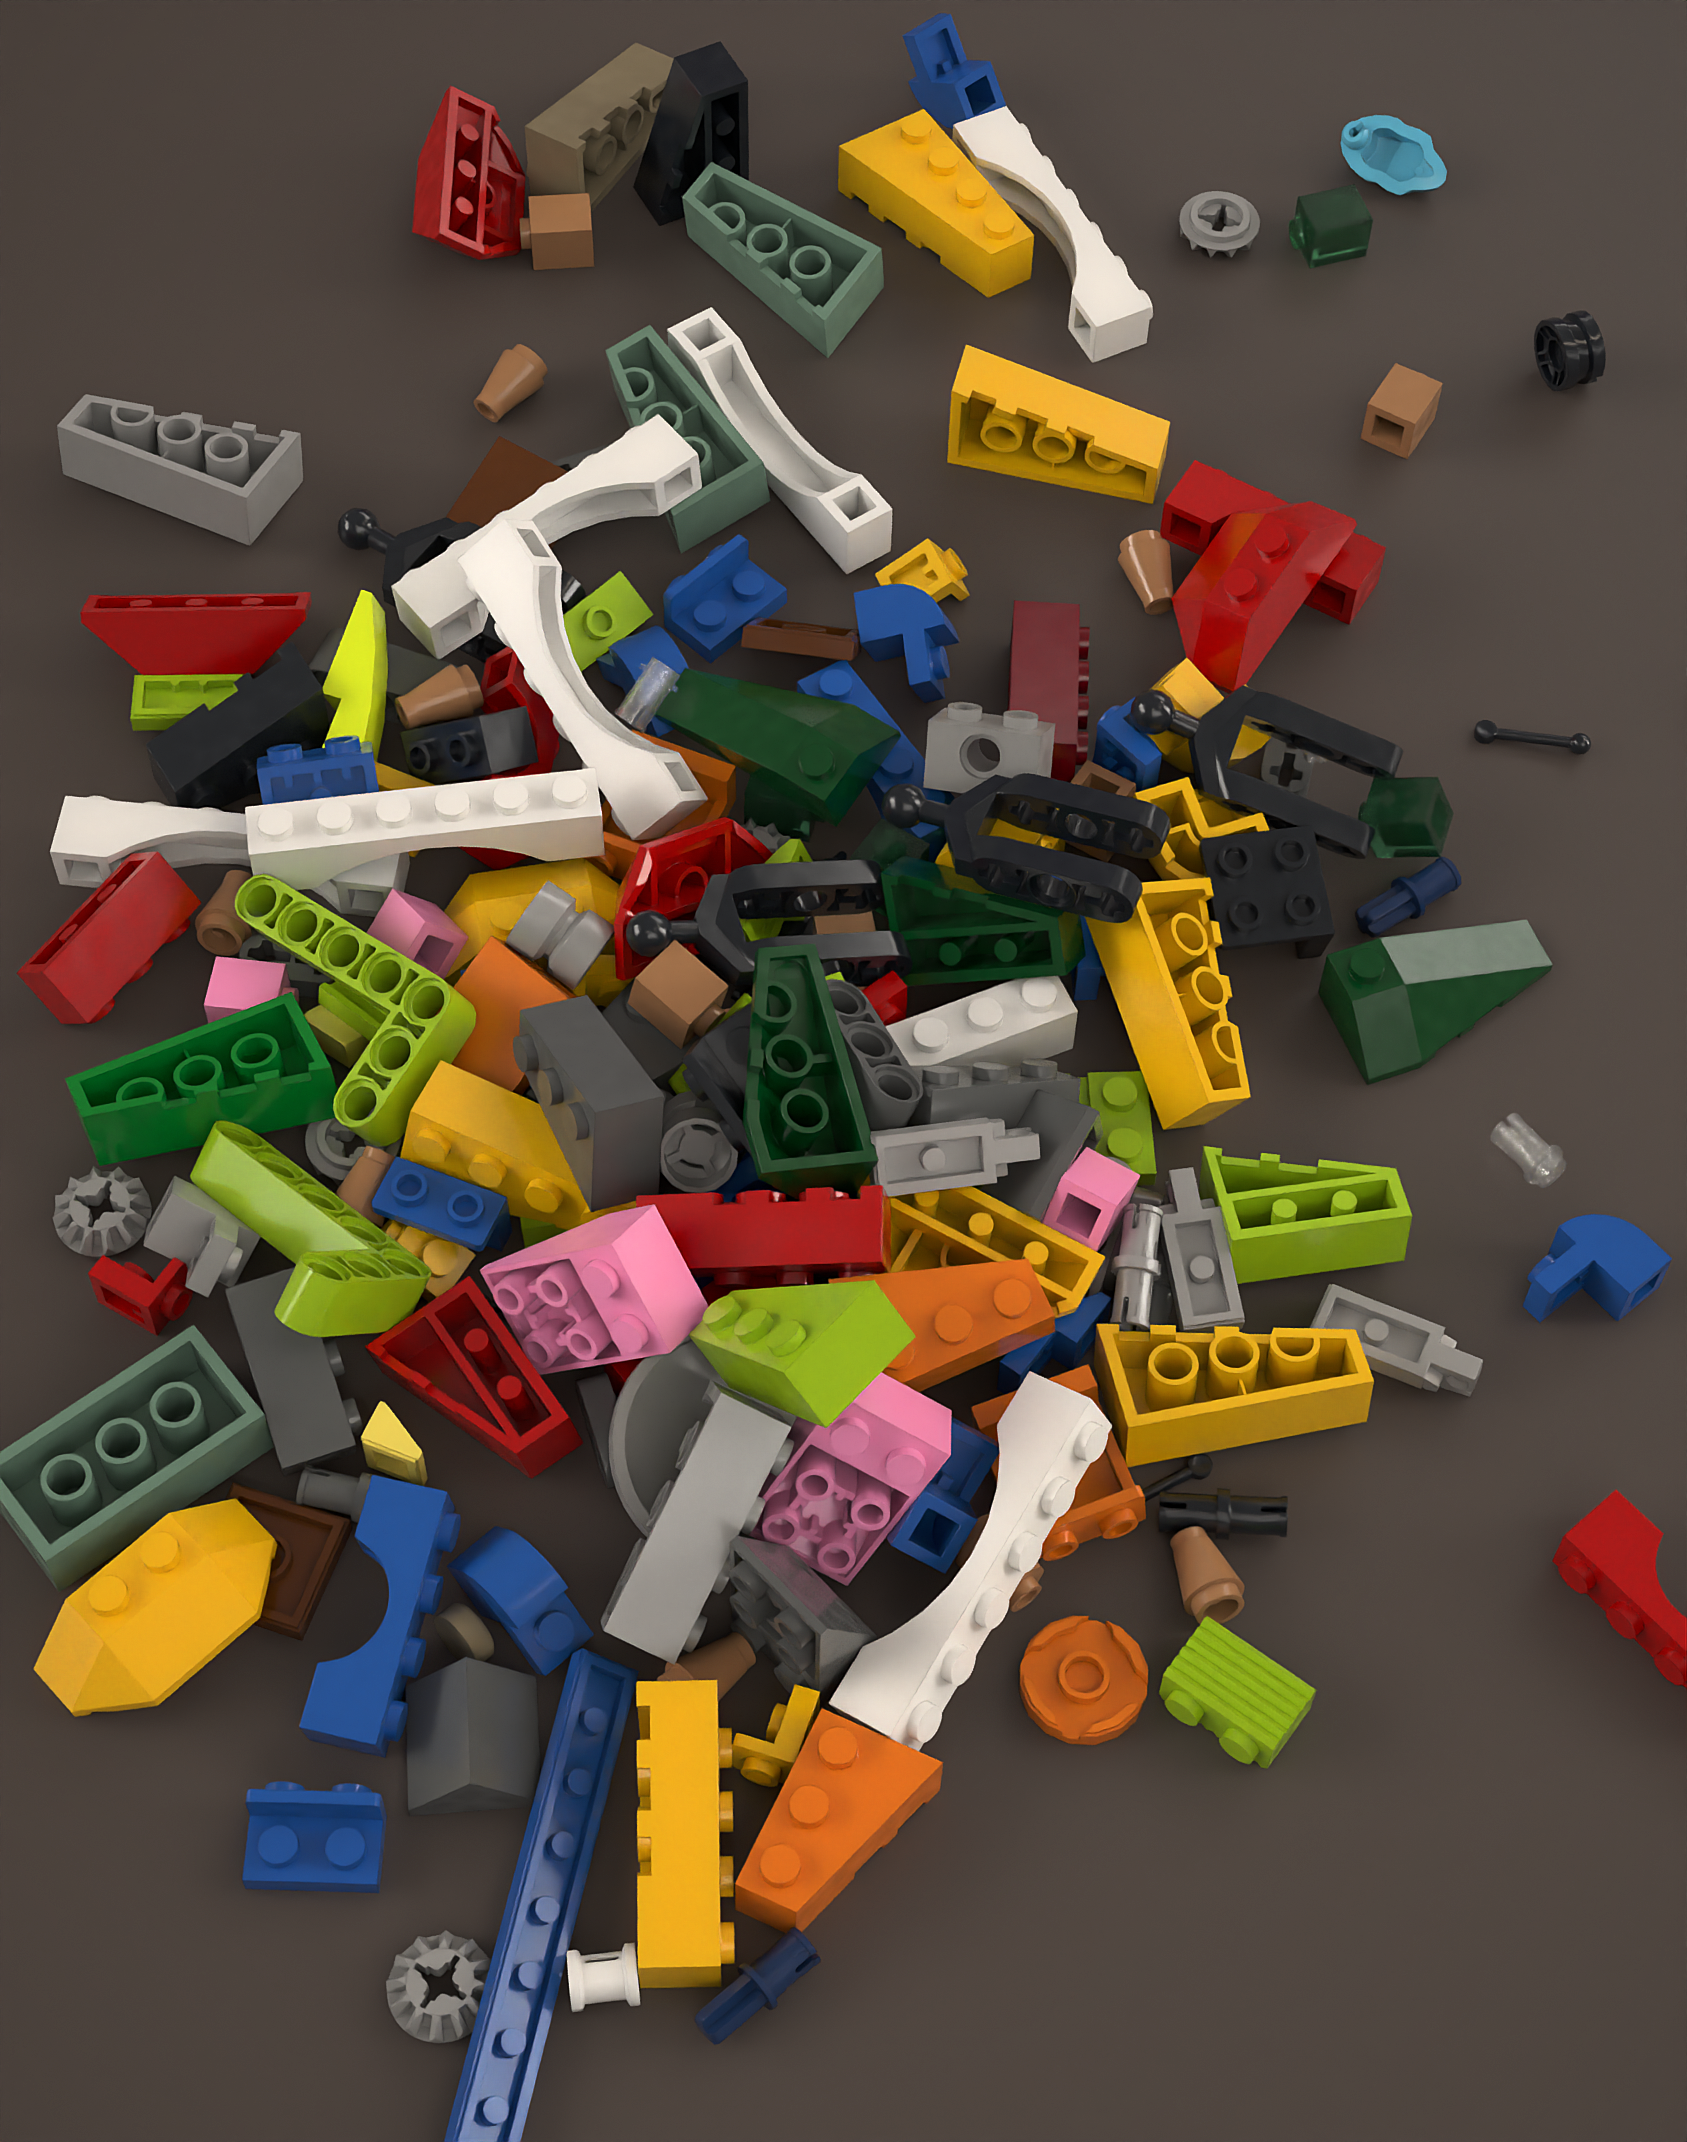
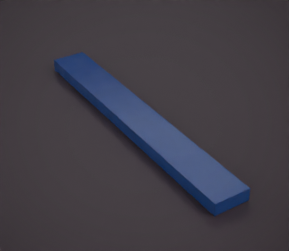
[444,1648,639,2142]

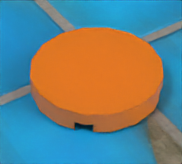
[1019,1615,1148,1745]

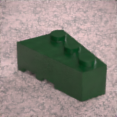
[881,855,1086,986]

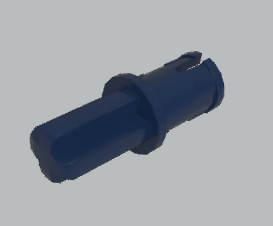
[1355,856,1461,937]
[694,1927,821,2045]

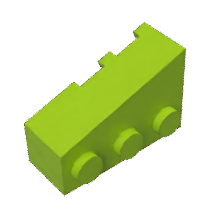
[1198,1146,1412,1284]
[688,1280,916,1428]

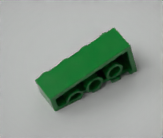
[65,992,338,1166]

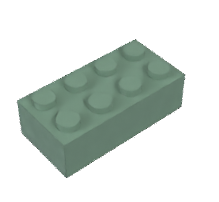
[0,1325,274,1592]

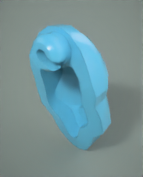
[1340,115,1447,196]

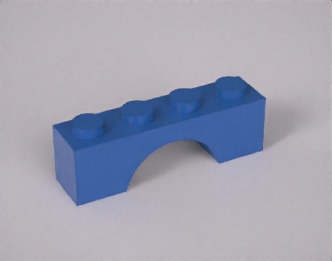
[797,660,955,863]
[299,1475,461,1758]

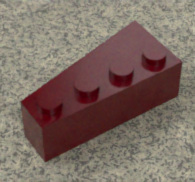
[1007,600,1090,783]

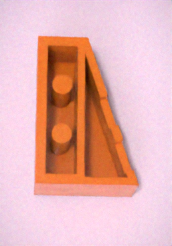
[828,1259,1055,1392]
[735,1708,943,1933]

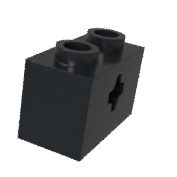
[400,706,539,784]

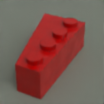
[636,1185,891,1288]

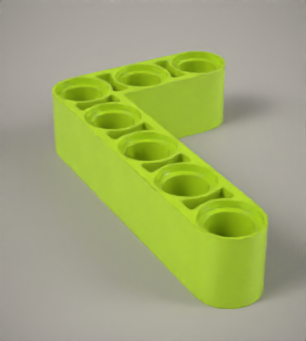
[235,874,476,1147]
[190,1120,432,1337]

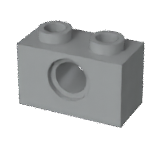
[923,702,1055,794]

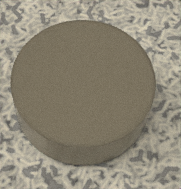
[434,1603,494,1662]

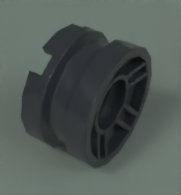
[1534,310,1606,391]

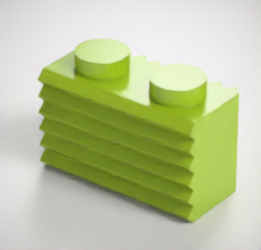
[1159,1616,1317,1769]

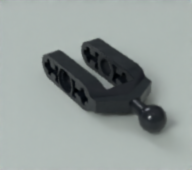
[337,508,586,664]
[1130,685,1404,859]
[881,773,1171,923]
[626,859,913,987]

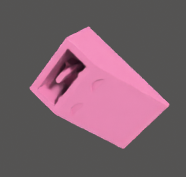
[480,1204,709,1375]
[749,1372,952,1586]

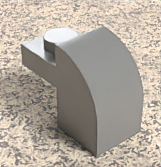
[143,1176,261,1297]

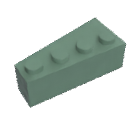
[682,162,884,358]
[605,325,770,554]

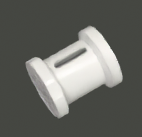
[567,1942,641,2012]

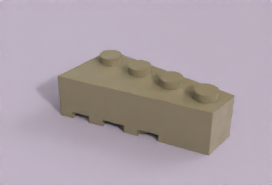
[525,42,674,212]

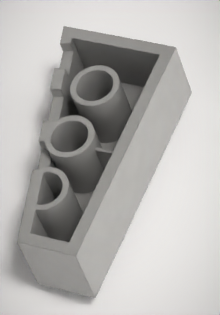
[57,394,303,546]
[600,1380,794,1665]

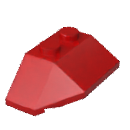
[412,85,526,260]
[1171,501,1357,694]
[80,592,312,675]
[614,817,773,981]

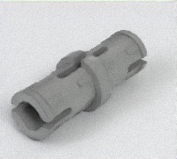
[1109,1203,1163,1332]

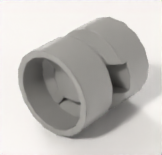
[505,880,615,990]
[660,1090,738,1193]

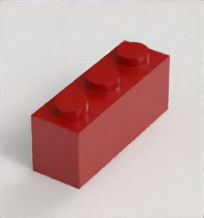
[16,851,202,1024]

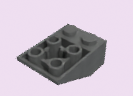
[729,1536,877,1708]

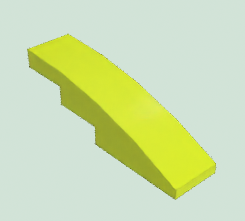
[322,590,388,762]

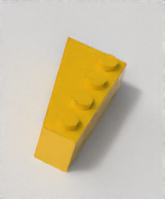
[838,109,1034,298]
[947,344,1170,504]
[1085,877,1251,1130]
[400,1060,636,1231]
[1094,1324,1374,1467]
[636,1680,735,1988]

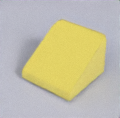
[304,1005,370,1068]
[361,1401,428,1486]

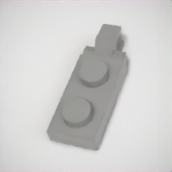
[869,1117,1040,1197]
[1158,1167,1245,1333]
[1310,1284,1483,1397]

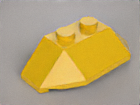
[444,858,620,987]
[857,1175,1106,1319]
[33,1498,277,1717]

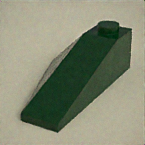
[653,668,901,827]
[1318,920,1553,1085]
[743,943,879,1200]

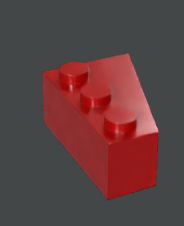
[365,1276,583,1479]

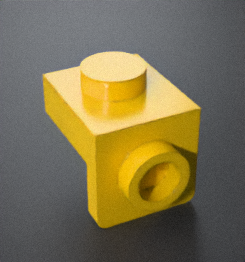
[381,1219,476,1303]

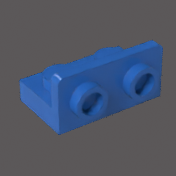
[663,534,787,664]
[1092,697,1162,792]
[257,735,379,805]
[371,1156,512,1251]
[242,1781,387,1893]

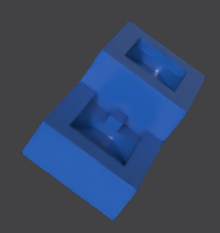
[997,1292,1111,1394]

